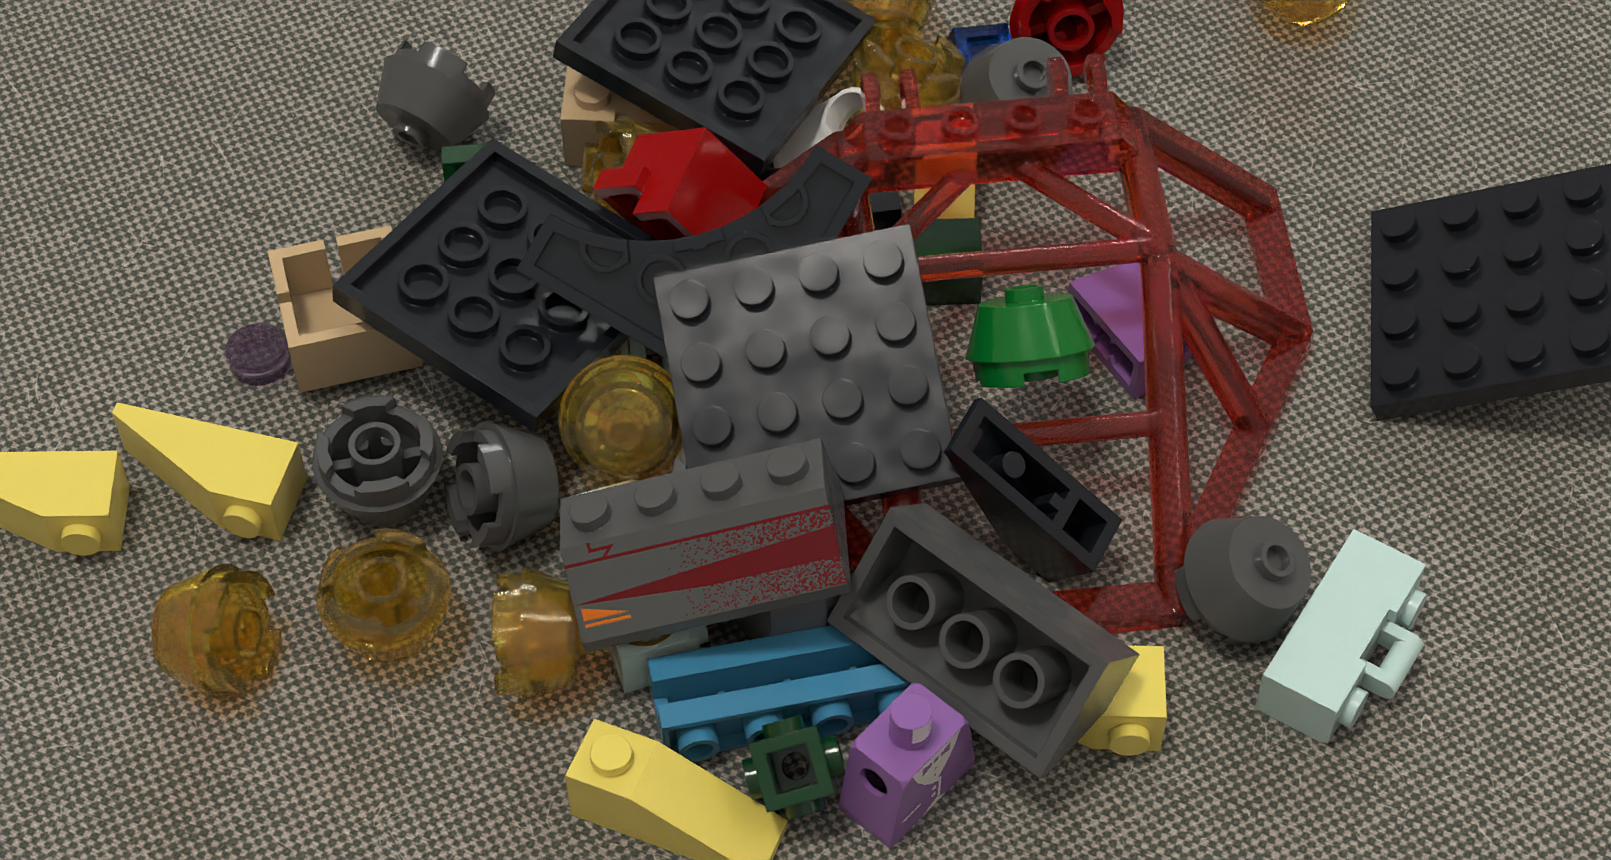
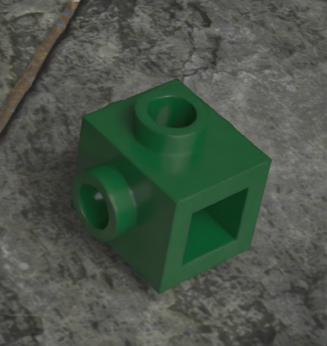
[742,715,846,820]

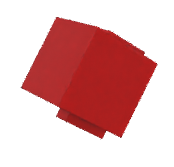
[592,127,767,240]

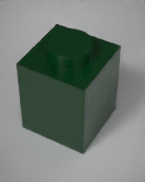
[906,218,983,305]

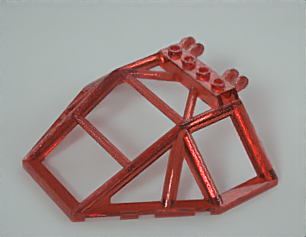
[758,53,1313,634]

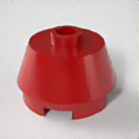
[1009,0,1124,76]

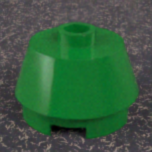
[965,284,1095,388]

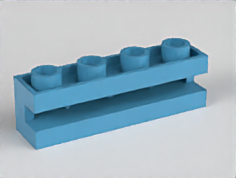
[647,625,911,762]

